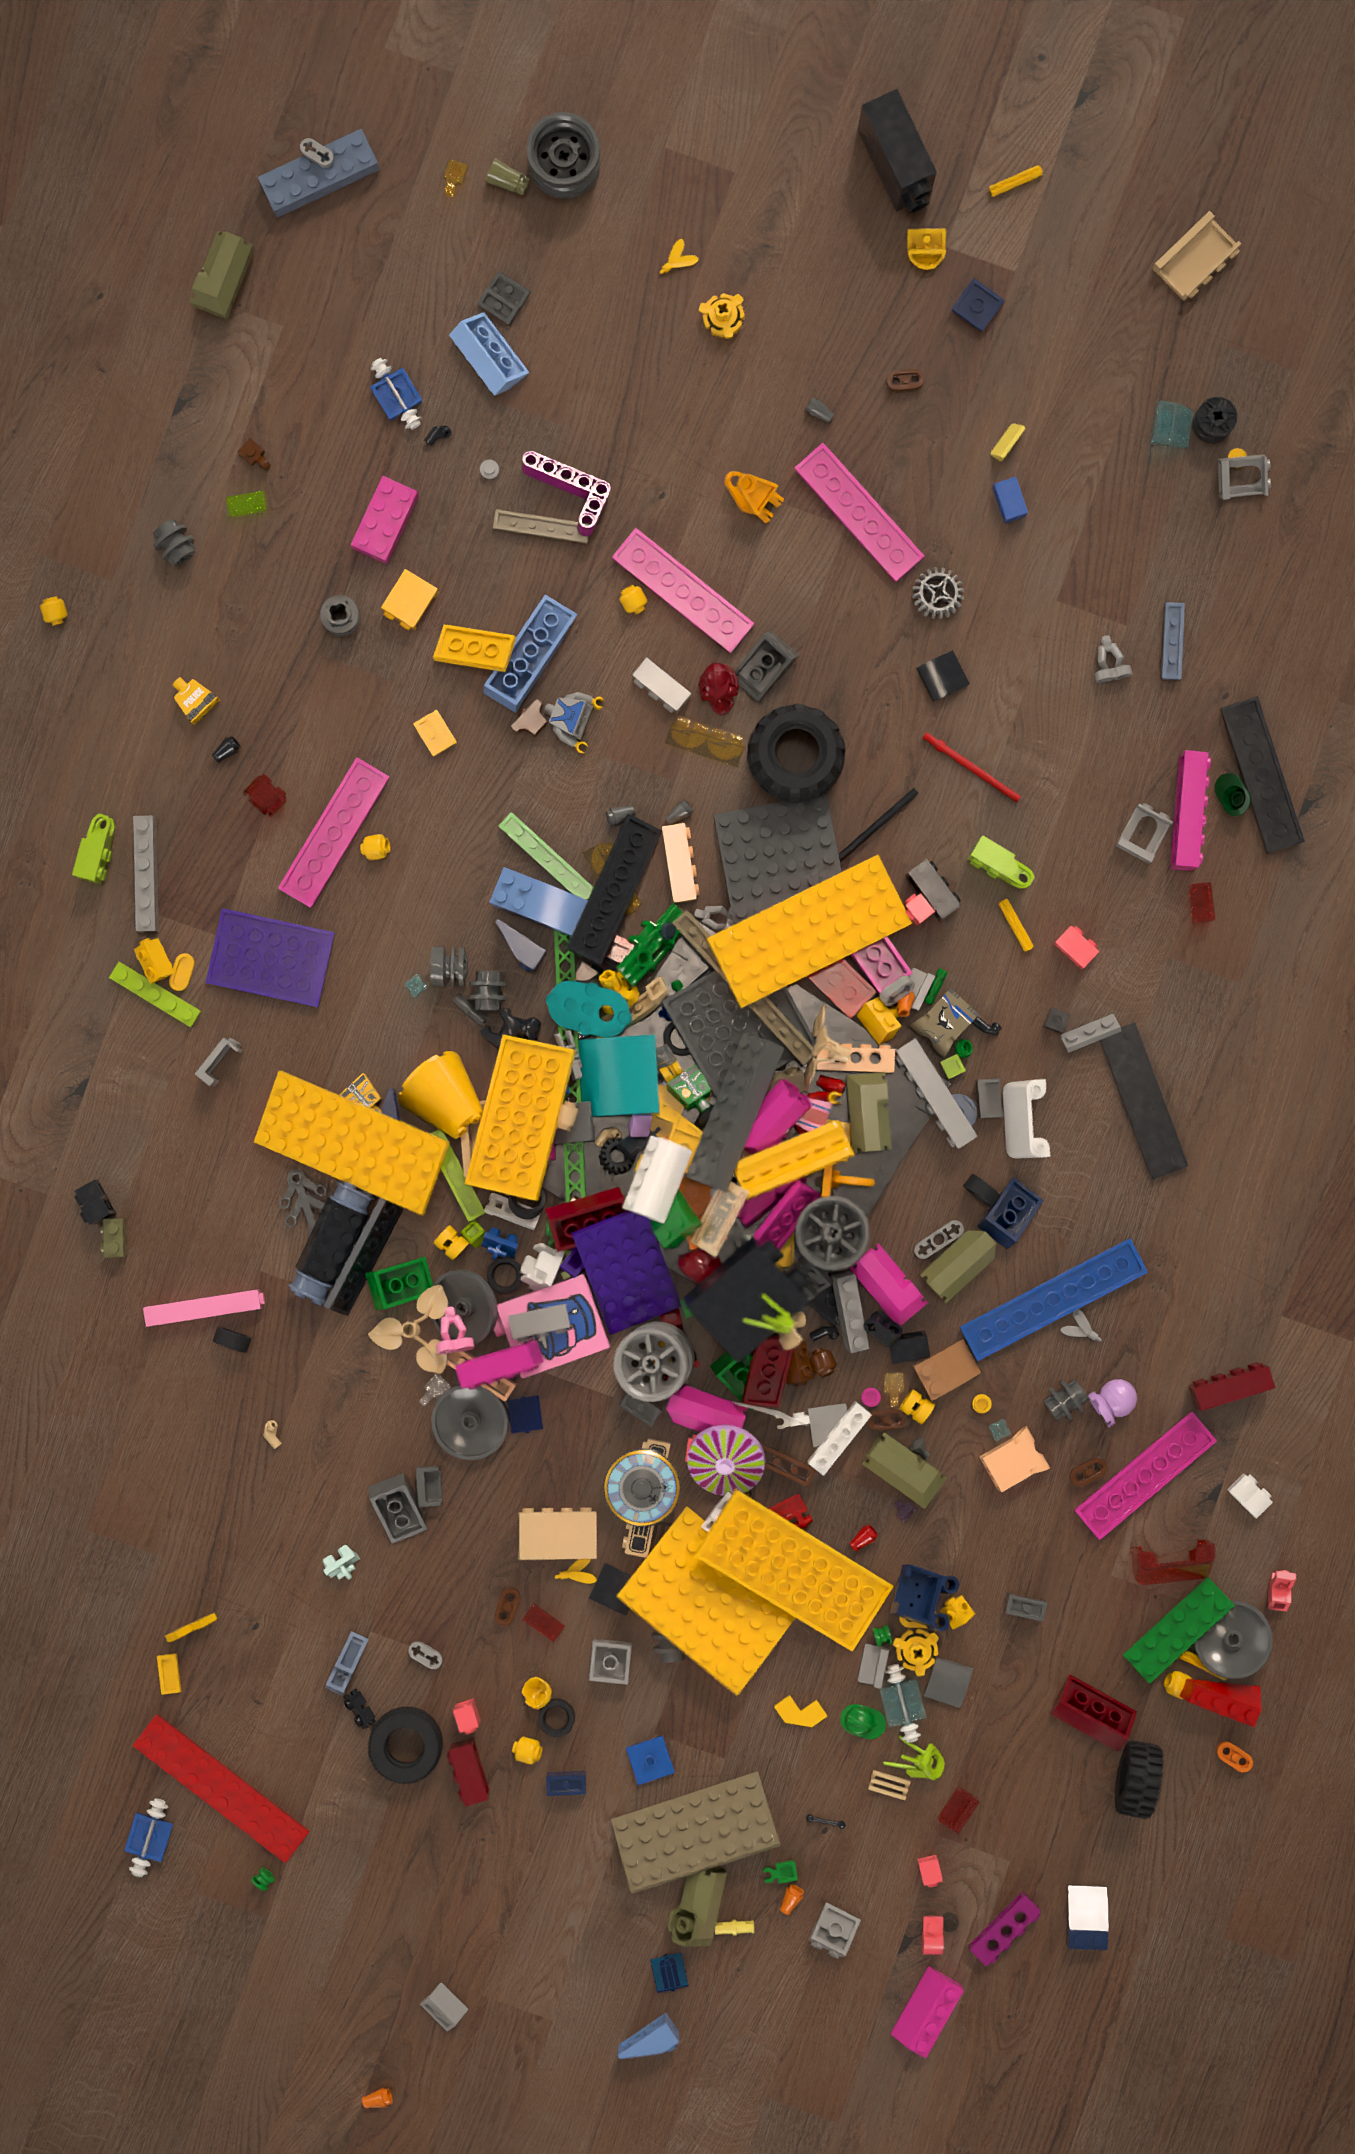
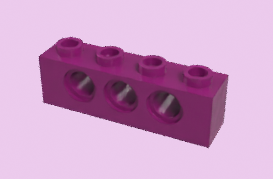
[968,1891,1041,1966]

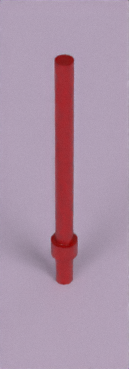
[922,732,1021,803]

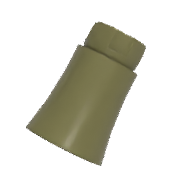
[485,158,530,196]

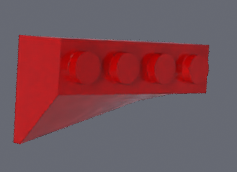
[1180,1678,1262,1727]

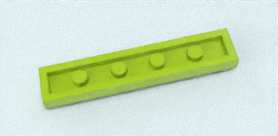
[109,962,202,1028]
[430,1129,485,1222]

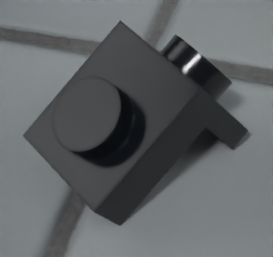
[591,955,620,974]

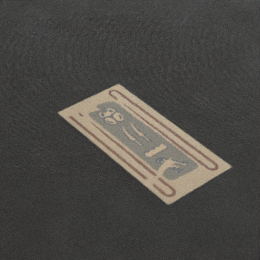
[690,1181,749,1257]

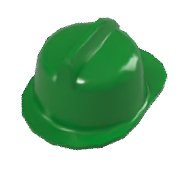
[840,1704,886,1739]

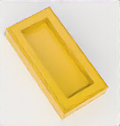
[157,1653,181,1695]

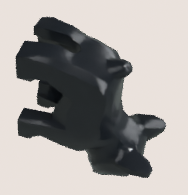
[480,1008,542,1052]

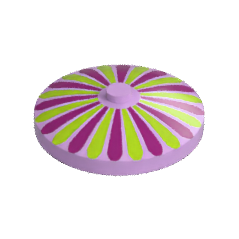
[687,1425,765,1496]

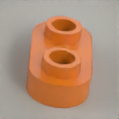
[1216,1741,1253,1772]

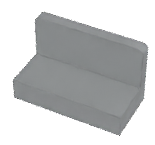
[909,968,935,1011]
[858,1644,889,1689]
[420,1983,468,2031]

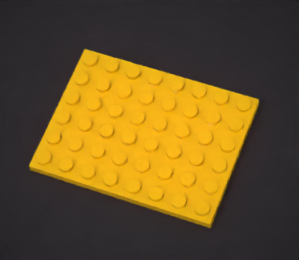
[616,1506,796,1696]

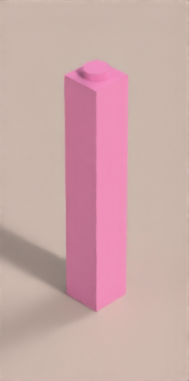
[143,1289,265,1327]

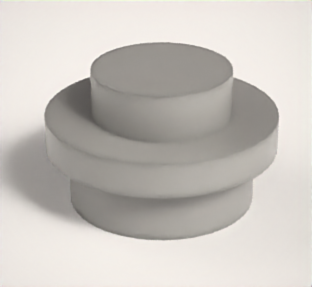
[480,460,499,479]

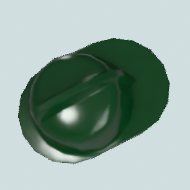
[1214,773,1251,816]

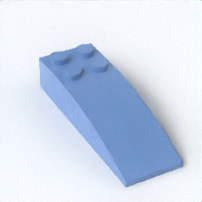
[483,595,577,713]
[489,867,587,936]

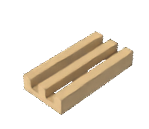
[868,1770,911,1800]

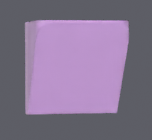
[628,1114,652,1137]

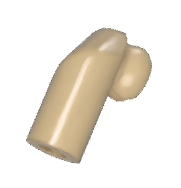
[594,1127,622,1148]
[264,1420,282,1450]

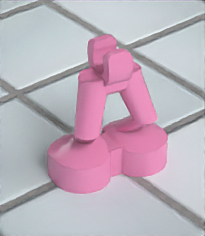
[436,1307,475,1354]

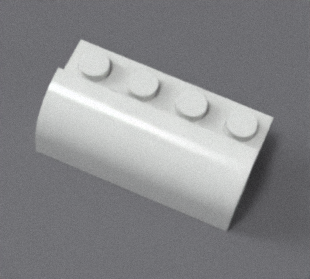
[622,1136,692,1224]

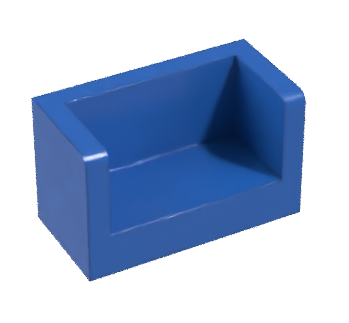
[992,477,1028,524]

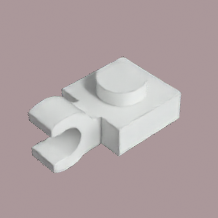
[775,1412,810,1429]

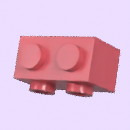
[904,893,935,926]

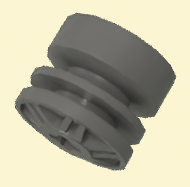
[430,947,468,987]

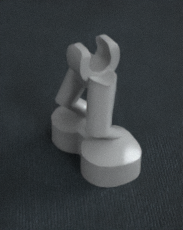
[1094,635,1133,684]
[694,906,734,931]

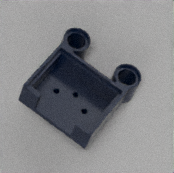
[890,1564,959,1631]

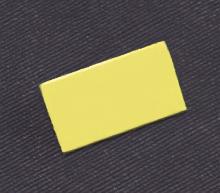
[991,424,1025,462]

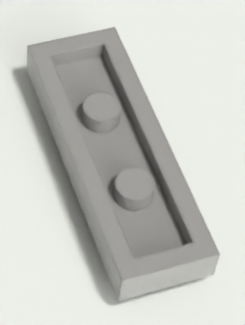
[1060,1014,1121,1053]

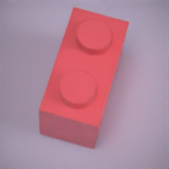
[1053,926,1099,969]
[453,1698,481,1734]

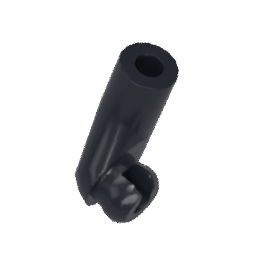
[424,426,452,446]
[810,1326,839,1341]

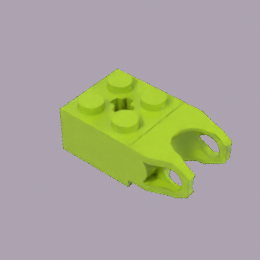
[72,813,115,884]
[967,835,1035,889]

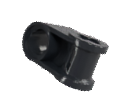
[863,1311,903,1347]

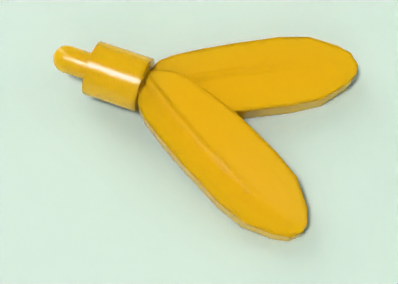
[659,239,698,274]
[555,1559,597,1584]

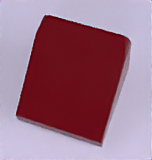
[661,1308,683,1330]

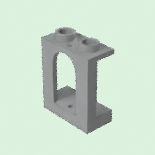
[1218,455,1271,500]
[1115,803,1173,864]
[195,1038,243,1087]

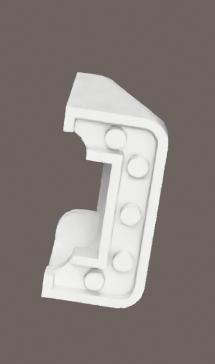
[1002,1079,1050,1159]

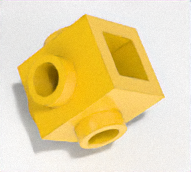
[940,1595,975,1630]

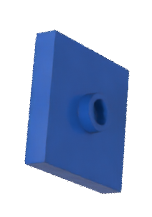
[626,1735,675,1785]

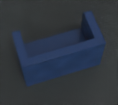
[546,1771,586,1796]

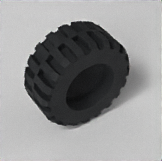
[1115,1740,1164,1819]

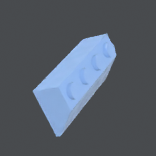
[449,312,529,396]

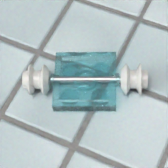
[879,1664,926,1743]

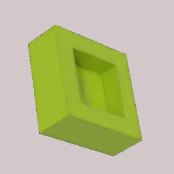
[940,1054,966,1079]

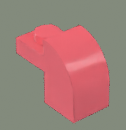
[1268,1570,1296,1612]
[921,1916,944,1955]

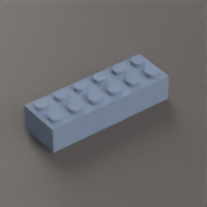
[258,128,380,218]

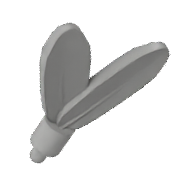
[1061,1309,1102,1342]

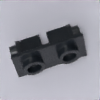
[343,1688,376,1729]

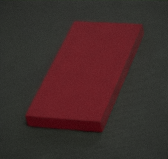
[741,1335,794,1408]

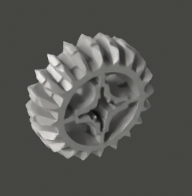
[912,567,964,619]

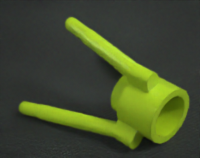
[743,1294,794,1334]
[883,1735,933,1770]

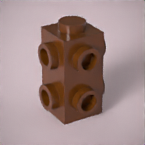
[786,1341,814,1386]

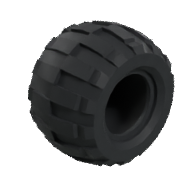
[747,704,846,803]

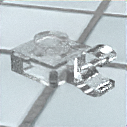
[419,1373,451,1407]

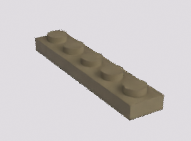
[493,509,590,544]

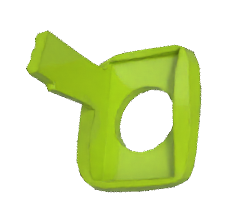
[906,1744,945,1780]

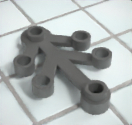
[278,1169,327,1236]

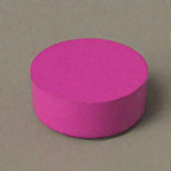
[861,1387,881,1407]

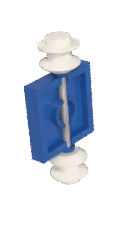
[370,358,423,430]
[124,1798,174,1877]

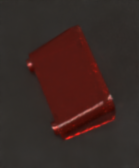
[1131,1539,1216,1585]

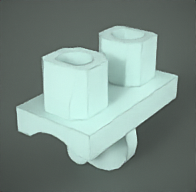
[323,1545,360,1580]

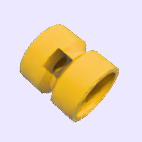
[433,1225,469,1261]
[899,1389,935,1425]

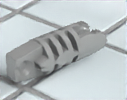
[554,1030,582,1081]

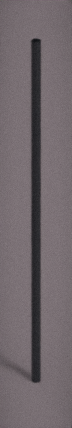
[688,788,919,986]

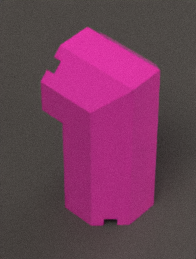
[743,1079,812,1155]
[737,1176,808,1228]
[848,1243,928,1326]
[666,1384,748,1432]

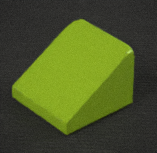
[461,1219,486,1249]

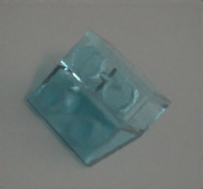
[1150,400,1194,449]

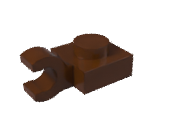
[237,438,271,470]

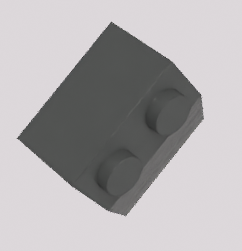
[735,630,800,701]
[369,1473,428,1543]

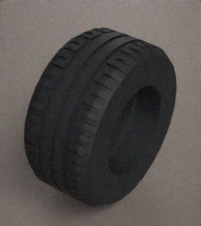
[368,1706,443,1784]

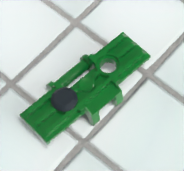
[616,903,683,987]

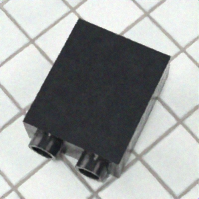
[858,89,937,213]
[683,1236,809,1363]

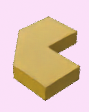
[165,1613,217,1642]
[774,1695,828,1727]

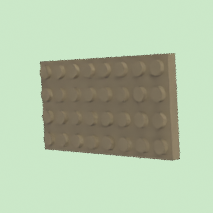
[611,1771,781,1894]

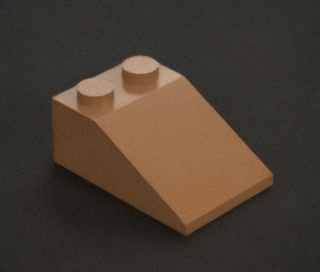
[912,1339,981,1401]

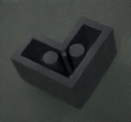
[75,1180,116,1225]

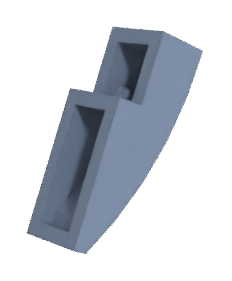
[325,1631,369,1696]

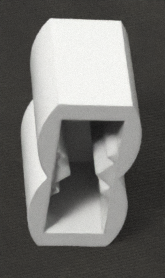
[1227,1474,1273,1519]

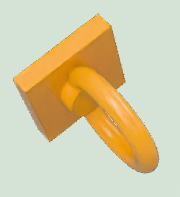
[822,1163,875,1197]

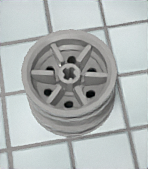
[614,1322,694,1402]

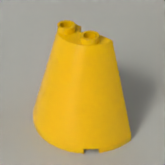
[398,1051,483,1139]

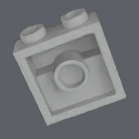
[808,1902,861,1959]

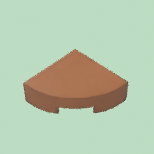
[576,962,599,981]

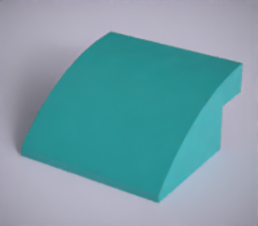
[579,1035,659,1117]

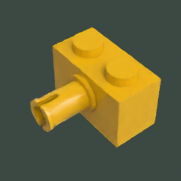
[857,997,901,1045]

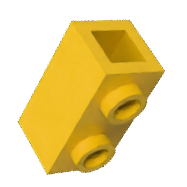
[134,938,174,984]

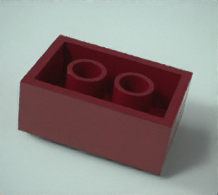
[447,1737,490,1807]

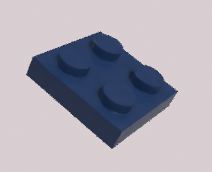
[951,278,1005,333]

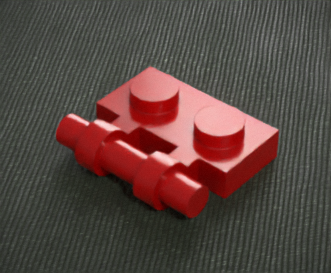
[768,1492,814,1529]

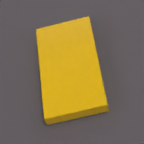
[433,624,516,672]

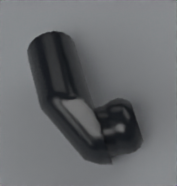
[972,1017,1002,1036]

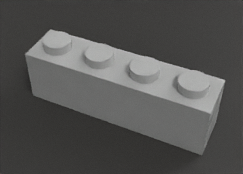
[831,1271,869,1353]

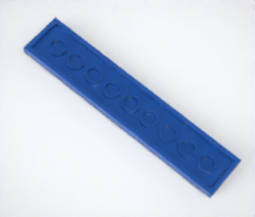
[959,1238,1148,1361]

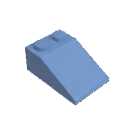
[617,2013,679,2059]

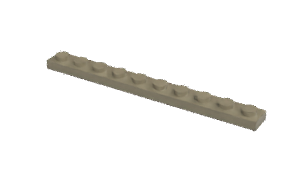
[672,910,813,1066]

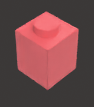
[917,1855,943,1887]

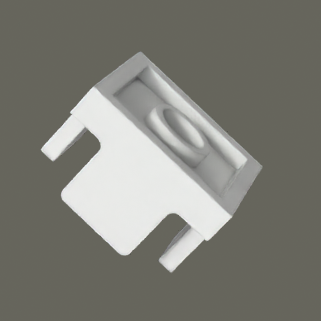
[520,1243,565,1291]

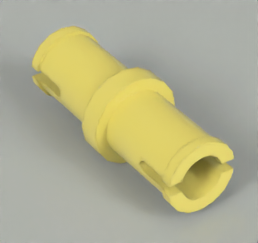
[715,1920,754,1936]

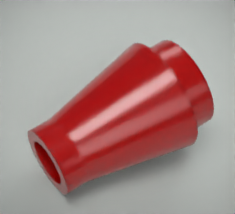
[816,1074,846,1097]
[849,1524,878,1552]

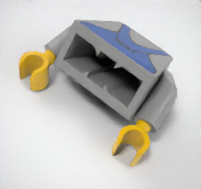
[544,692,604,753]

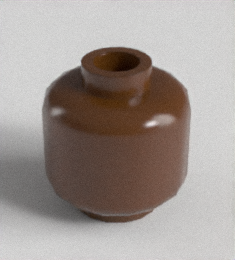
[809,1348,837,1378]

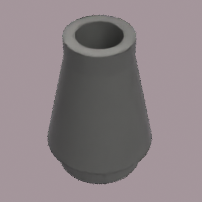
[805,397,834,423]
[665,799,694,825]
[606,805,635,826]

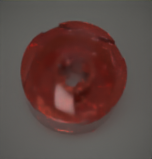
[242,774,287,819]

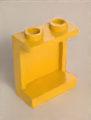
[381,569,439,631]

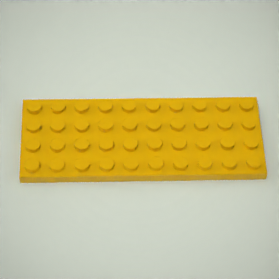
[707,855,912,1008]
[254,1071,450,1215]
[694,1489,894,1652]

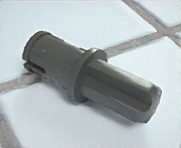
[452,993,487,1026]

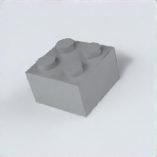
[589,1639,632,1684]

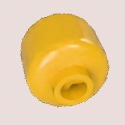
[619,585,647,614]
[40,596,68,626]
[360,834,390,860]
[1164,1671,1192,1699]
[512,1737,542,1765]

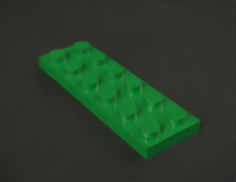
[1123,1577,1235,1684]

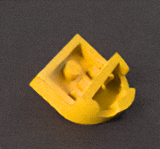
[907,228,946,270]

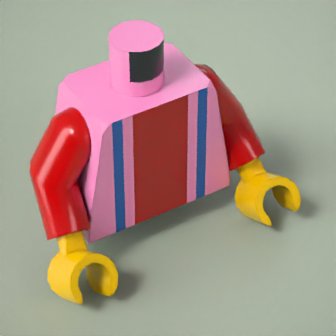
[794,1091,842,1135]

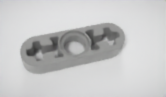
[914,1220,964,1259]

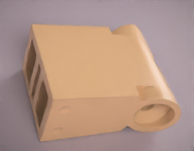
[979,1426,1050,1492]

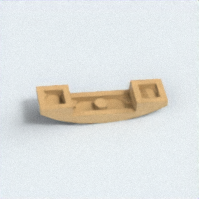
[601,976,669,1028]

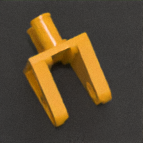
[725,471,784,523]

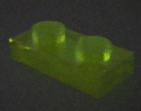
[226,491,268,517]

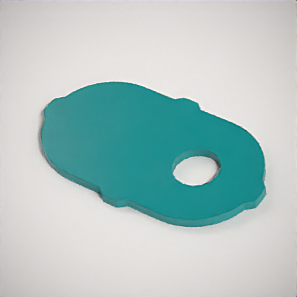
[546,980,632,1037]

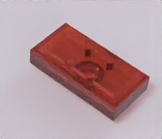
[522,1603,565,1642]

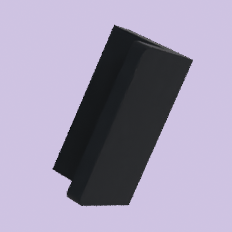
[616,1126,661,1160]
[889,1330,930,1364]

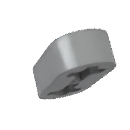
[300,138,334,168]
[879,976,915,1006]
[408,1641,443,1669]

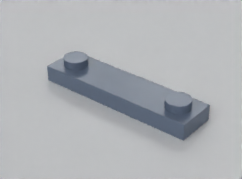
[1161,602,1185,680]

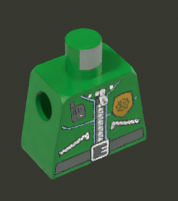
[667,1064,711,1113]

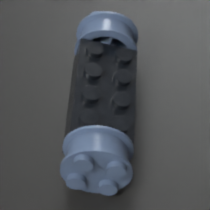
[288,1180,375,1306]

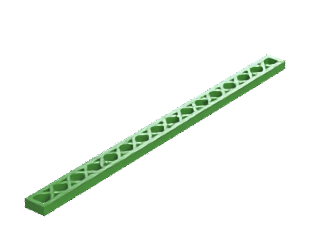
[554,930,586,1202]

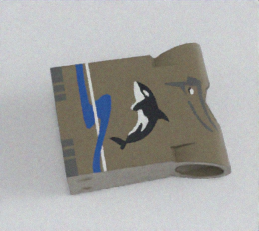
[909,988,979,1058]

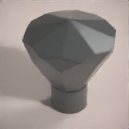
[909,1437,930,1459]

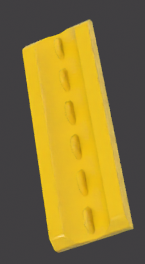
[734,1121,854,1200]

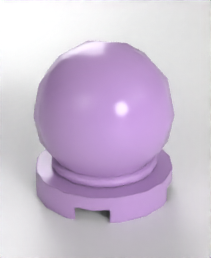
[1087,1379,1137,1427]

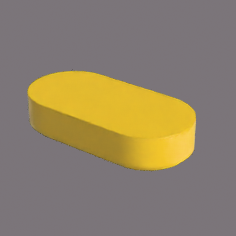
[169,953,195,991]

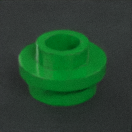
[955,1039,973,1058]

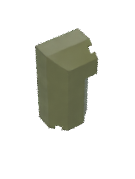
[190,231,255,319]
[846,1072,892,1153]
[919,1230,996,1303]
[861,1431,947,1509]
[667,1866,727,1947]

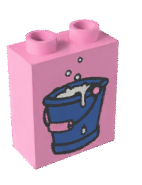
[494,1273,610,1379]

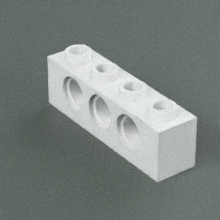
[807,1401,871,1476]

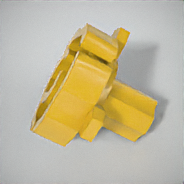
[699,293,744,339]
[599,970,640,1015]
[893,1628,939,1676]

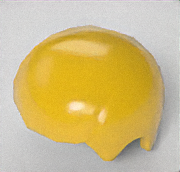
[522,1677,552,1709]

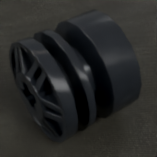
[1193,397,1238,444]

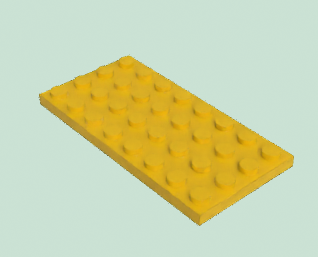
[465,1035,576,1201]

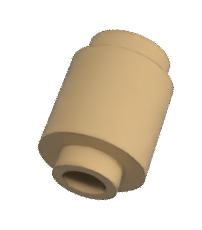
[557,1101,579,1131]

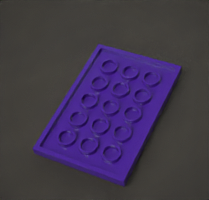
[205,908,335,1008]
[571,1211,682,1335]

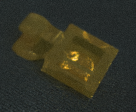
[444,159,468,197]
[884,1373,904,1406]

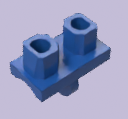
[481,1227,518,1260]

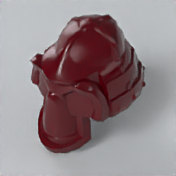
[698,662,740,715]
[677,1248,721,1284]

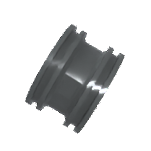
[526,112,601,199]
[794,1196,870,1270]

